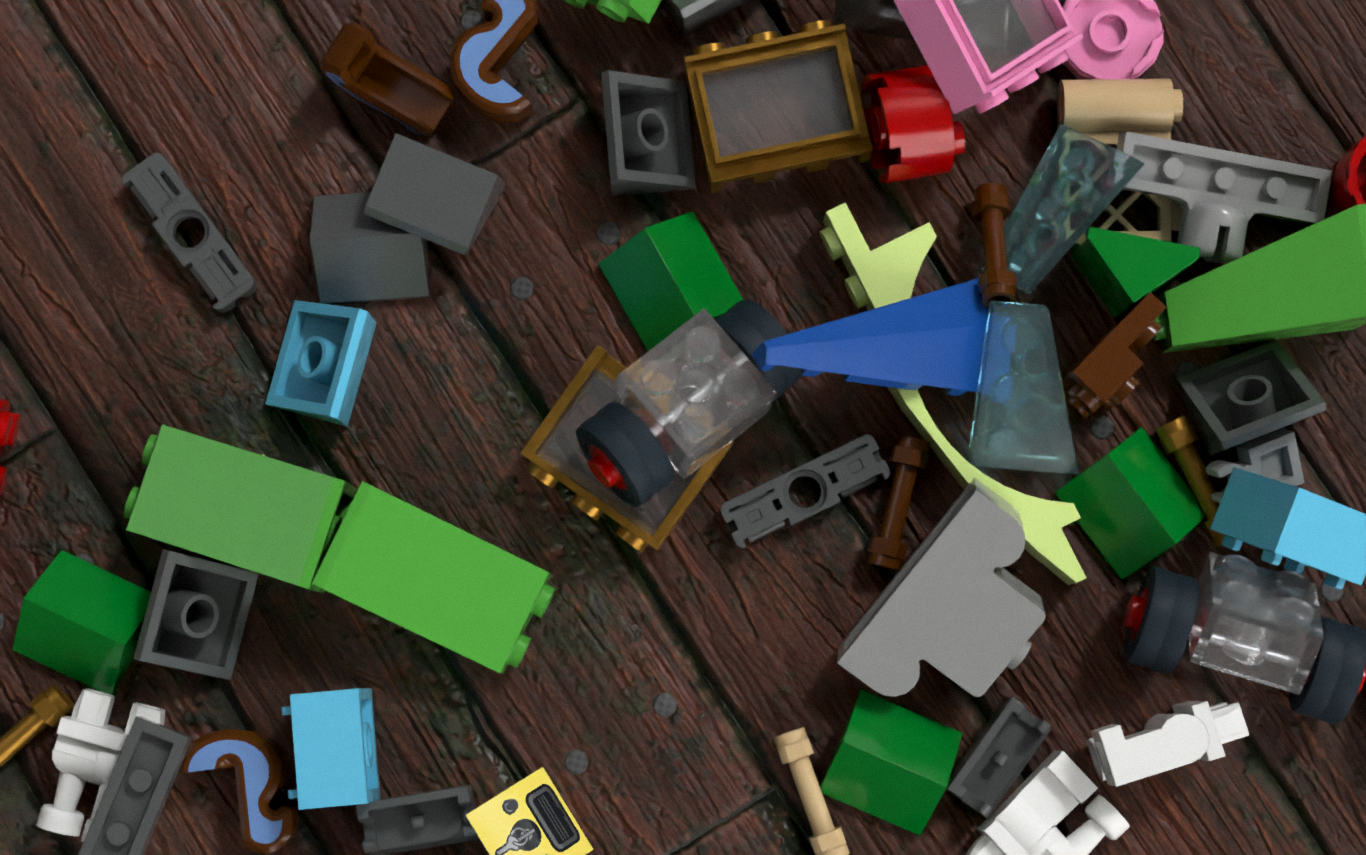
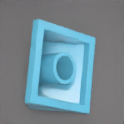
[265,300,377,427]

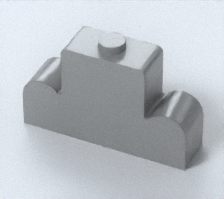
[837,477,1045,697]

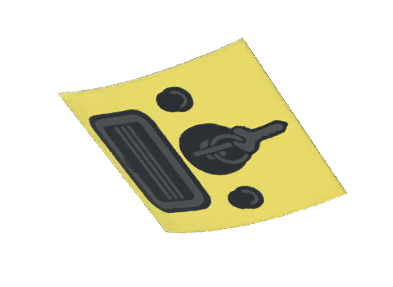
[466,767,594,855]

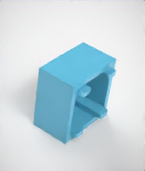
[1210,467,1366,590]
[281,688,380,810]

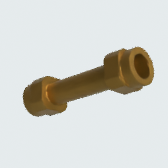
[1155,415,1225,548]
[0,684,75,768]

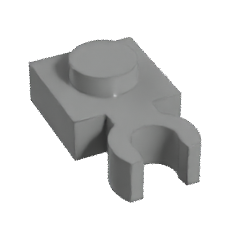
[1206,428,1305,503]

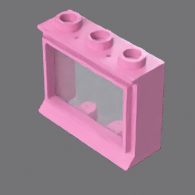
[894,0,1083,114]

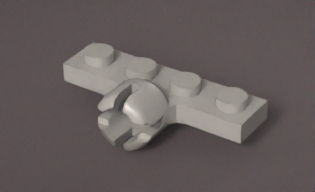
[1110,131,1332,263]

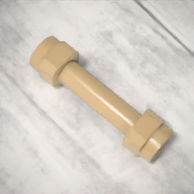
[773,727,850,855]

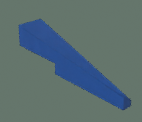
[751,278,1013,401]

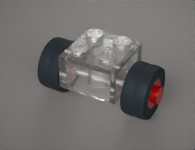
[576,299,802,507]
[1123,552,1366,724]

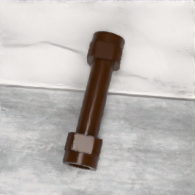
[972,183,1018,311]
[867,435,930,571]

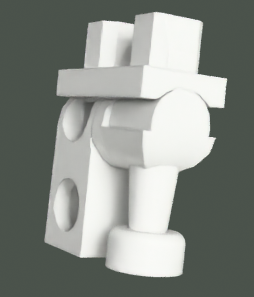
[36,689,165,842]
[1088,701,1249,787]
[966,751,1130,855]

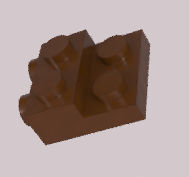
[1056,292,1167,420]

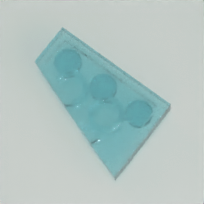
[983,124,1144,294]
[967,300,1079,474]

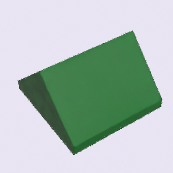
[598,211,743,359]
[1071,227,1201,319]
[1054,427,1206,580]
[13,550,151,696]
[820,689,963,836]

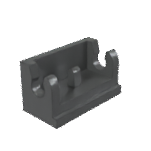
[946,697,1051,820]
[356,784,480,855]

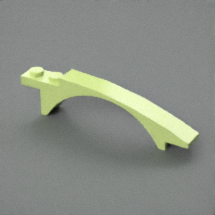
[819,202,1086,585]

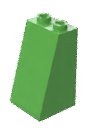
[124,424,358,593]
[311,481,556,674]

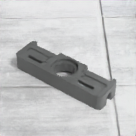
[122,153,258,313]
[720,435,890,549]

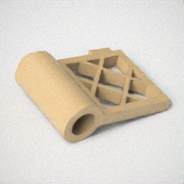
[1057,78,1183,243]

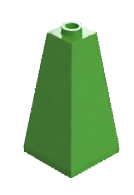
[1153,204,1366,353]

